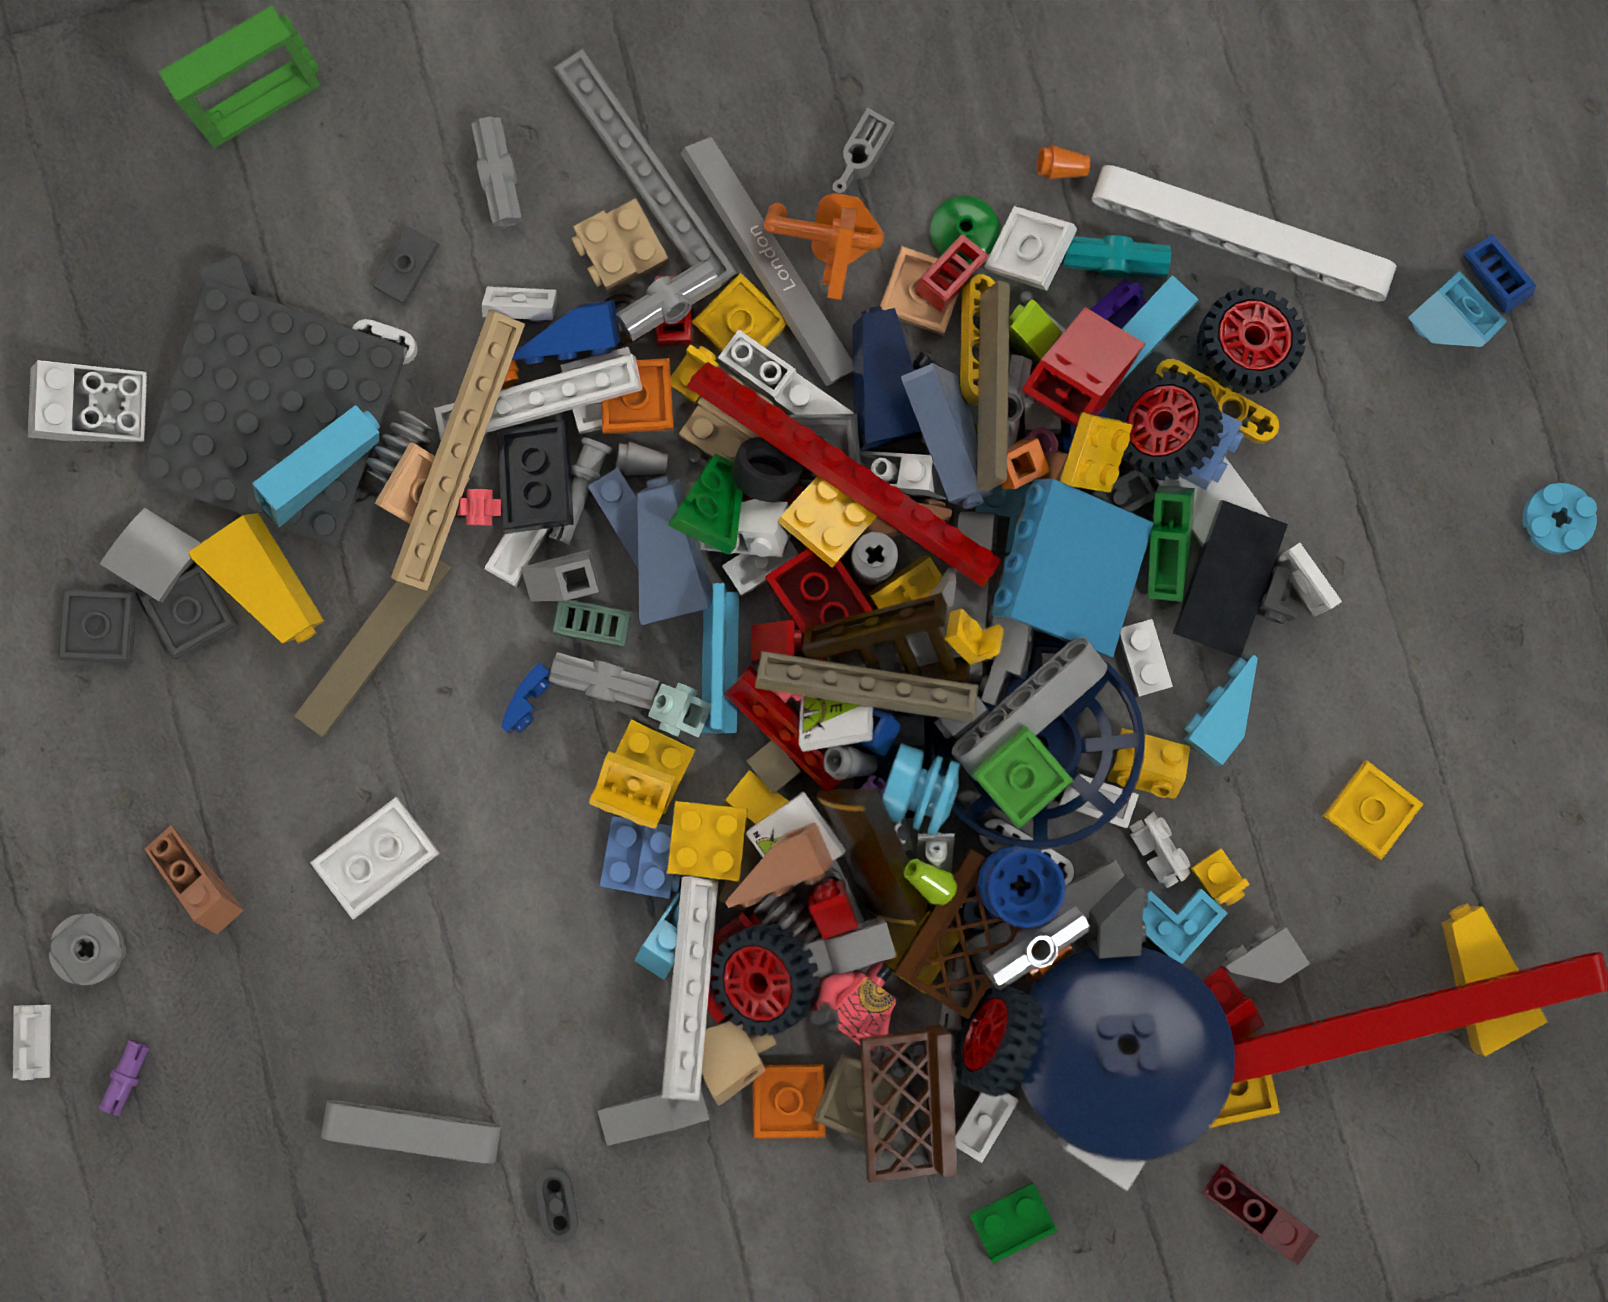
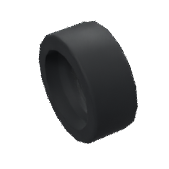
[731,437,802,502]

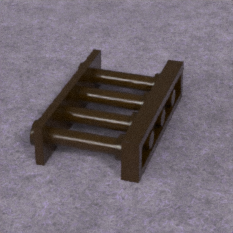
[802,593,970,683]

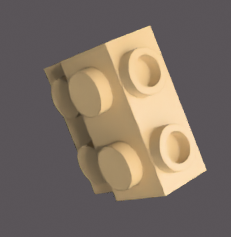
[571,198,669,294]
[679,373,774,462]

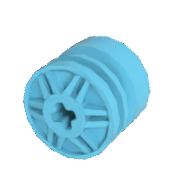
[882,744,960,836]

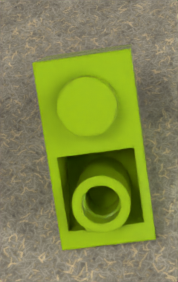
[1009,299,1062,366]

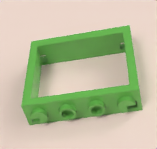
[158,5,321,148]

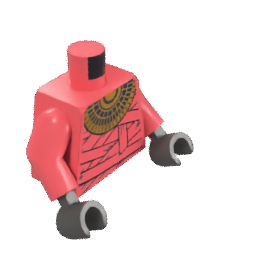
[811,961,896,1074]

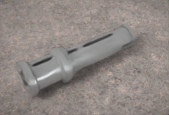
[549,437,612,545]

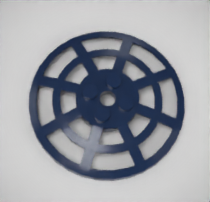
[929,639,1146,850]

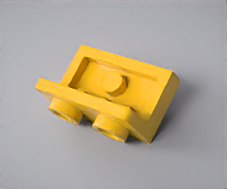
[1108,728,1190,799]
[589,751,676,829]

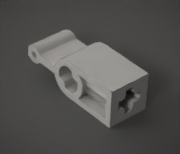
[832,108,895,195]
[801,916,896,977]

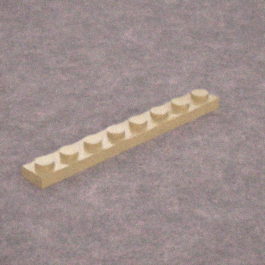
[391,310,525,591]

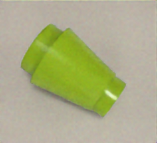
[903,859,957,905]

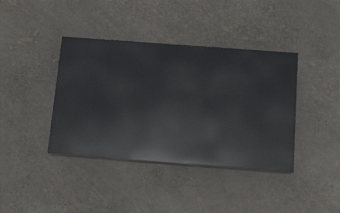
[1172,500,1288,657]

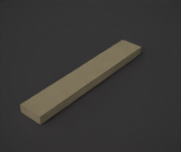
[977,280,1010,492]
[294,558,452,738]
[755,651,978,723]

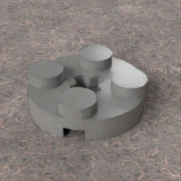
[49,913,126,985]

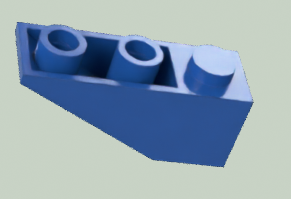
[512,300,621,364]

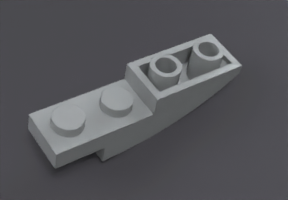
[979,570,1034,708]

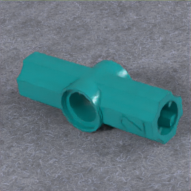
[1062,235,1171,278]

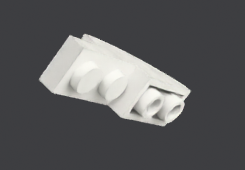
[718,330,854,415]

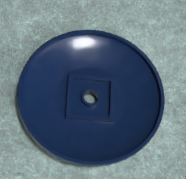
[1020,947,1235,1162]

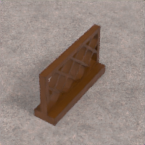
[893,849,1024,1019]
[860,1024,957,1183]

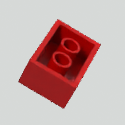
[765,548,873,661]

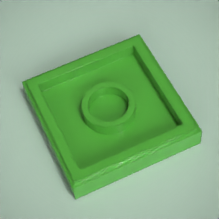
[970,725,1074,829]

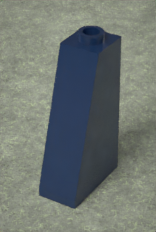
[853,306,923,451]

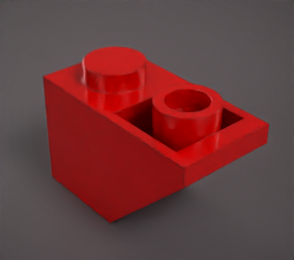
[751,620,801,665]
[808,878,858,940]

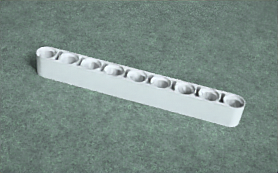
[1091,165,1396,301]

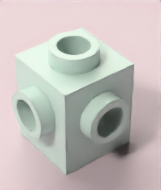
[648,683,711,738]

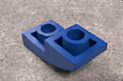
[502,662,551,734]

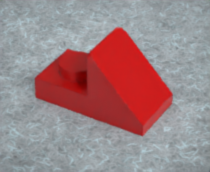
[1202,966,1265,1041]

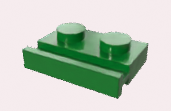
[969,1181,1058,1264]

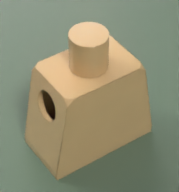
[701,1021,777,1106]

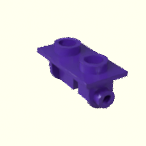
[1090,278,1147,329]

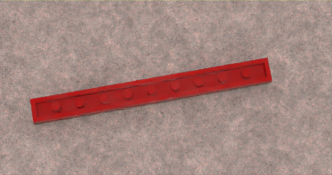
[687,362,1002,587]

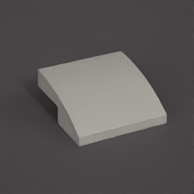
[100,508,201,603]

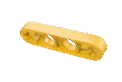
[960,274,995,405]
[1154,359,1279,444]

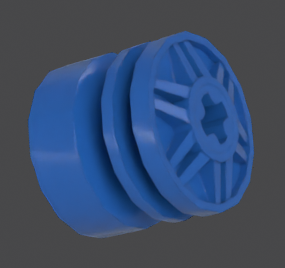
[977,846,1066,928]

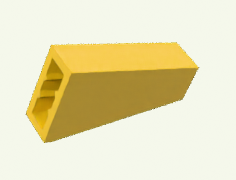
[188,513,324,644]
[1441,903,1548,1057]

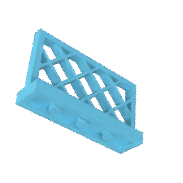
[701,583,739,734]

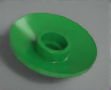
[930,196,1000,264]

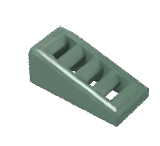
[553,600,631,647]

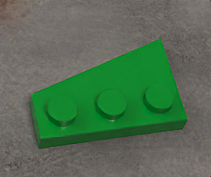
[667,453,743,555]

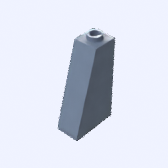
[901,363,994,509]
[637,476,713,625]

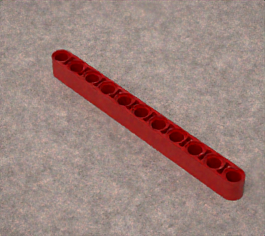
[1232,952,1608,1084]

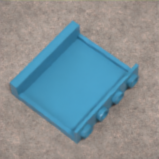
[992,479,1154,657]

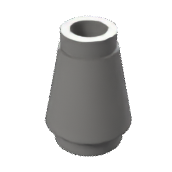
[615,441,668,476]
[824,744,878,780]

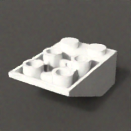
[28,360,147,442]

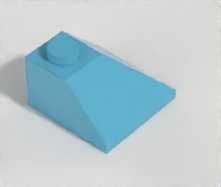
[1408,271,1507,347]

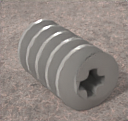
[366,411,436,484]
[851,532,898,585]
[753,891,820,943]

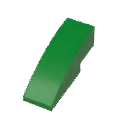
[1148,485,1195,602]

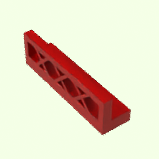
[724,665,844,791]

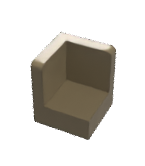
[746,740,801,793]

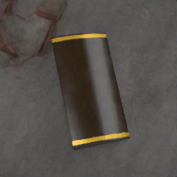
[816,788,930,926]

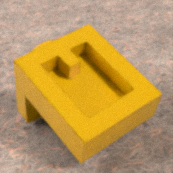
[671,345,719,405]
[945,608,1004,665]
[1190,848,1250,906]

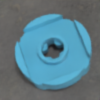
[1522,483,1597,554]

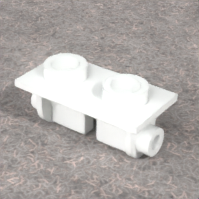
[1129,812,1191,888]
[916,832,954,873]
[13,1005,51,1080]

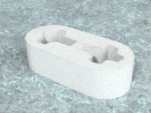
[352,319,418,365]

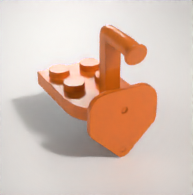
[764,193,884,300]

